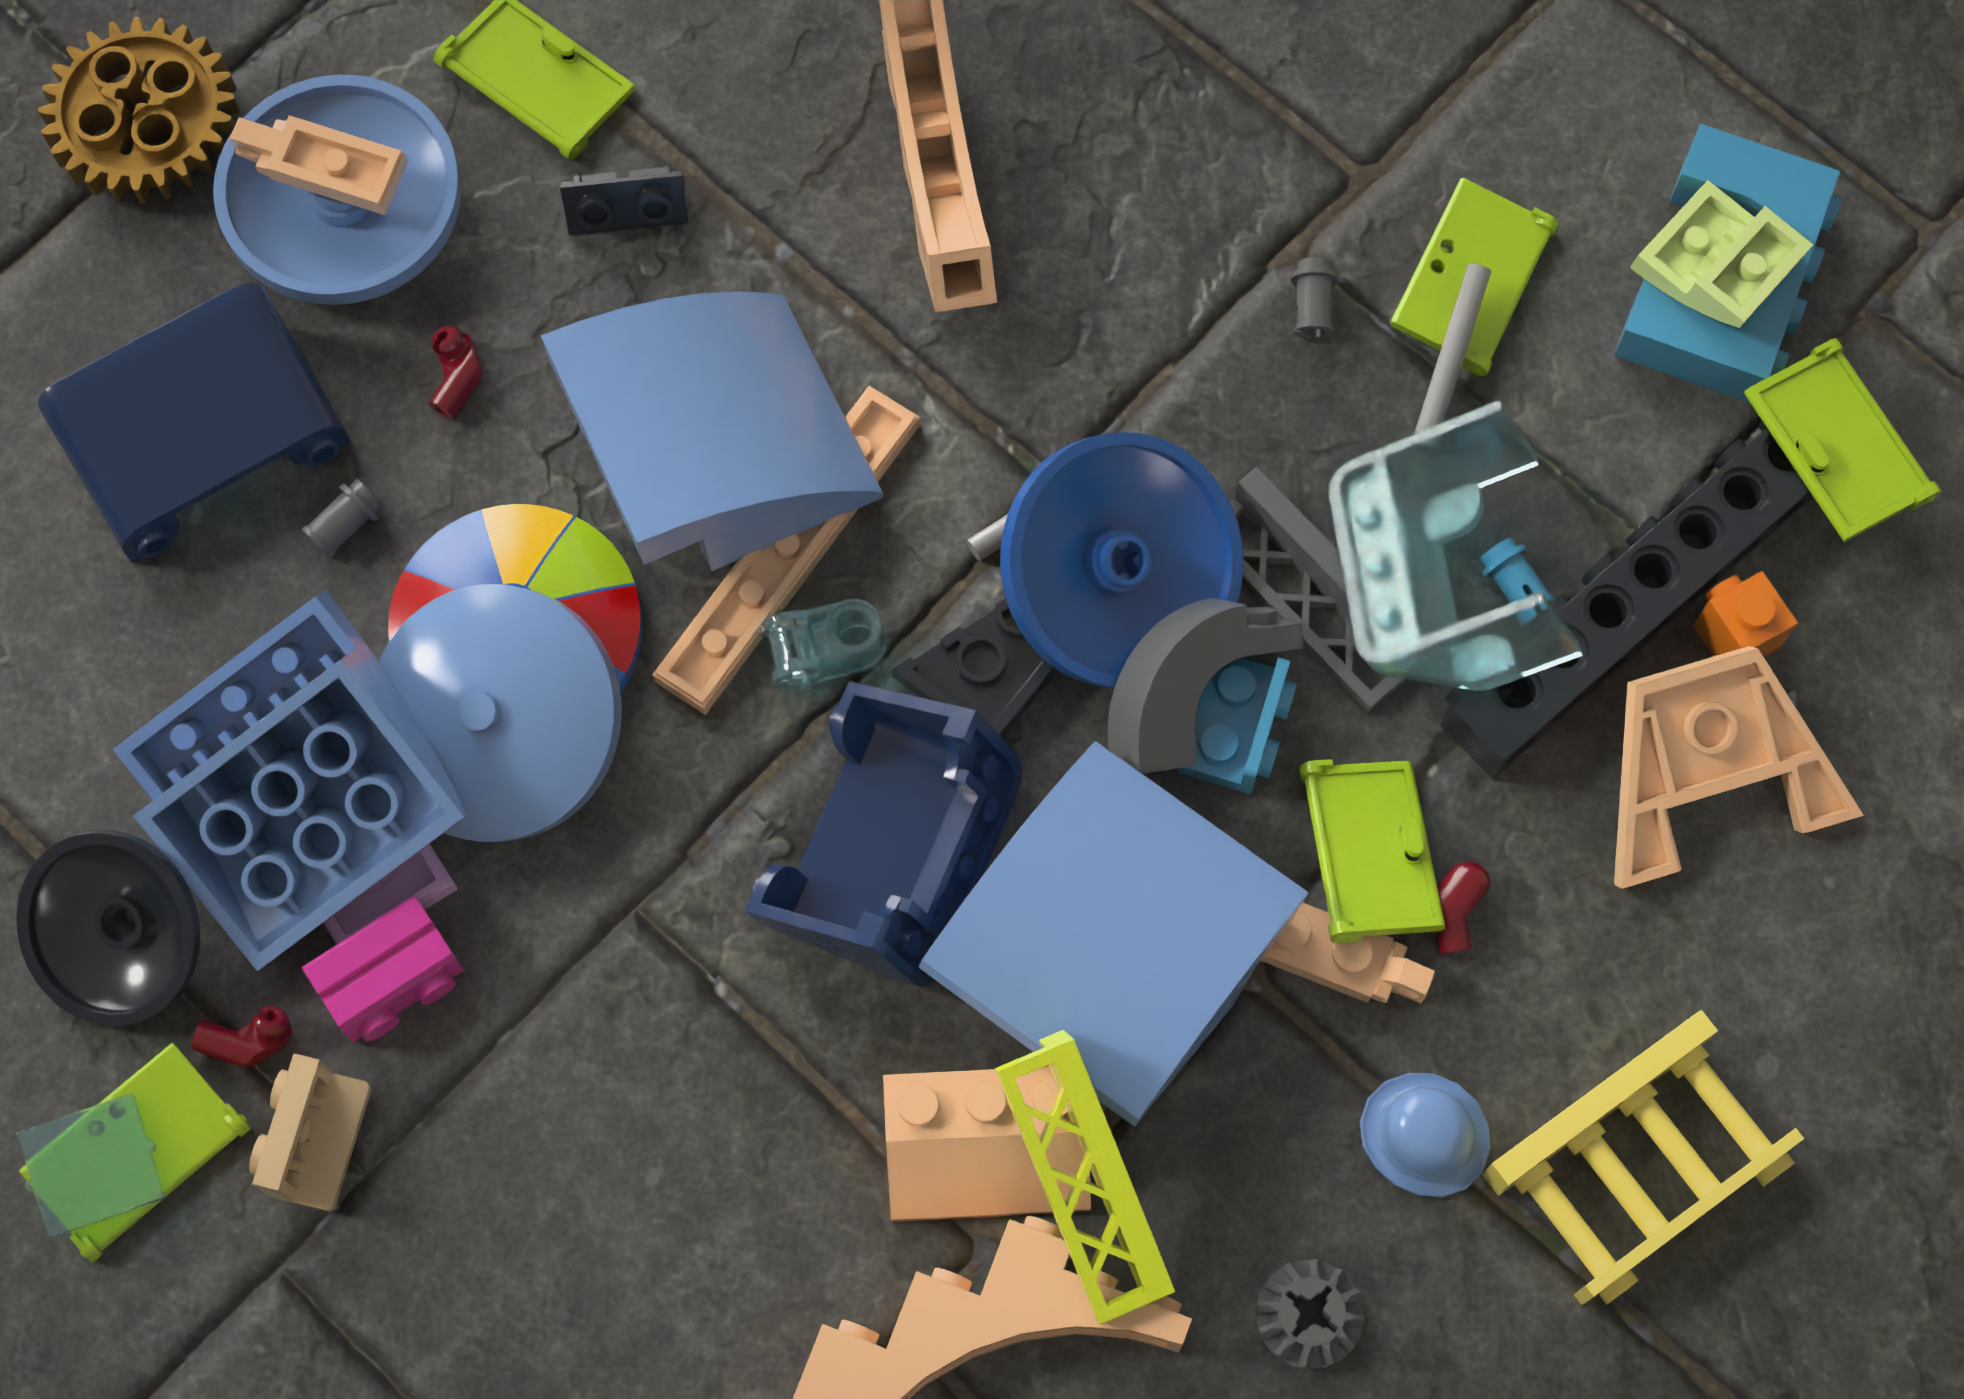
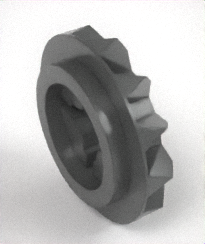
[1256,1259,1365,1369]

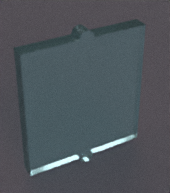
[17,1093,165,1239]

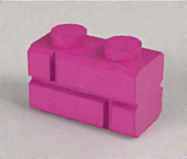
[302,895,464,1043]

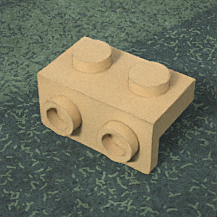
[249,1054,371,1212]

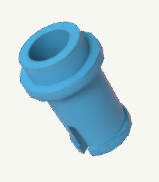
[1480,537,1555,622]

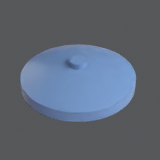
[213,75,462,305]
[379,584,622,842]

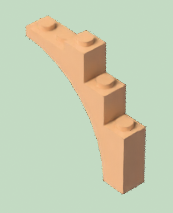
[879,0,997,312]
[793,1216,1192,1399]

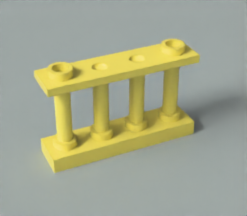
[1482,1010,1804,1305]

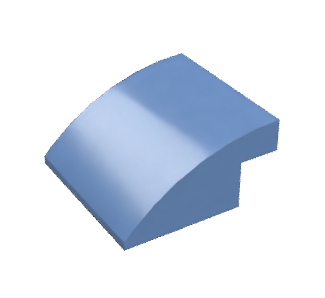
[541,291,883,571]
[113,590,467,971]
[919,741,1309,1127]

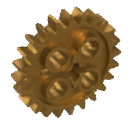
[39,17,240,204]

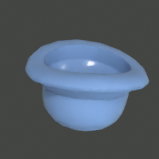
[1360,1073,1491,1198]

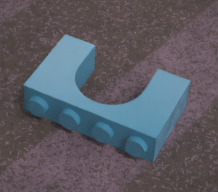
[1614,123,1842,404]

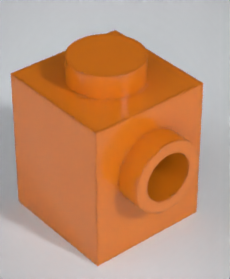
[1693,571,1798,657]

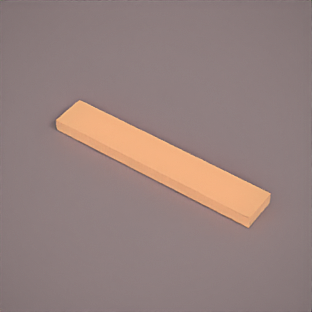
[652,386,920,715]

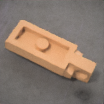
[230,115,408,215]
[1260,903,1435,1003]

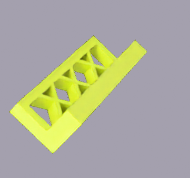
[995,1030,1175,1325]

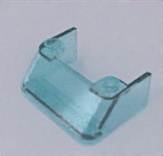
[1329,400,1582,691]

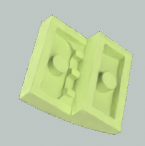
[1630,180,1814,328]

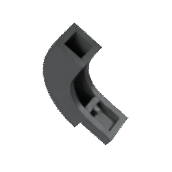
[1108,598,1303,774]

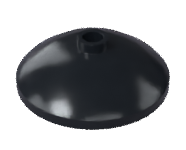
[16,830,200,1026]

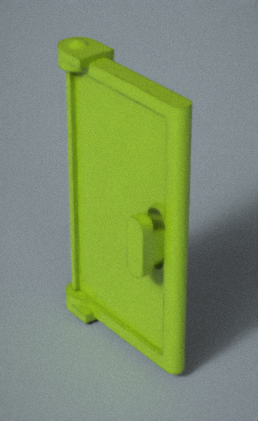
[433,0,636,161]
[1390,178,1559,376]
[1744,338,1942,542]
[1299,759,1445,944]
[19,1042,251,1263]

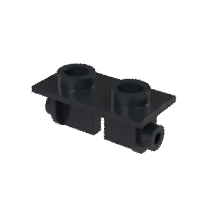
[560,163,689,235]

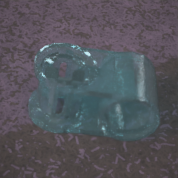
[760,599,886,690]

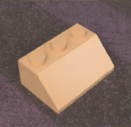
[883,1067,1091,1222]

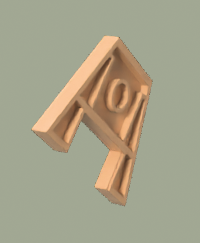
[1614,646,1864,889]

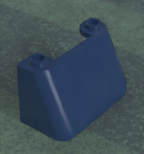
[38,283,352,563]
[745,681,1022,987]

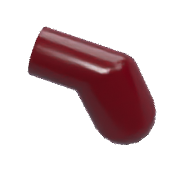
[427,326,483,420]
[1436,861,1491,954]
[191,1006,292,1068]

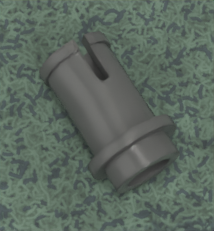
[1291,257,1340,340]
[301,479,383,558]

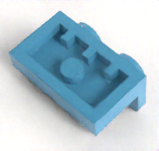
[1178,657,1297,795]

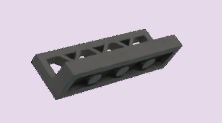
[1230,467,1431,713]

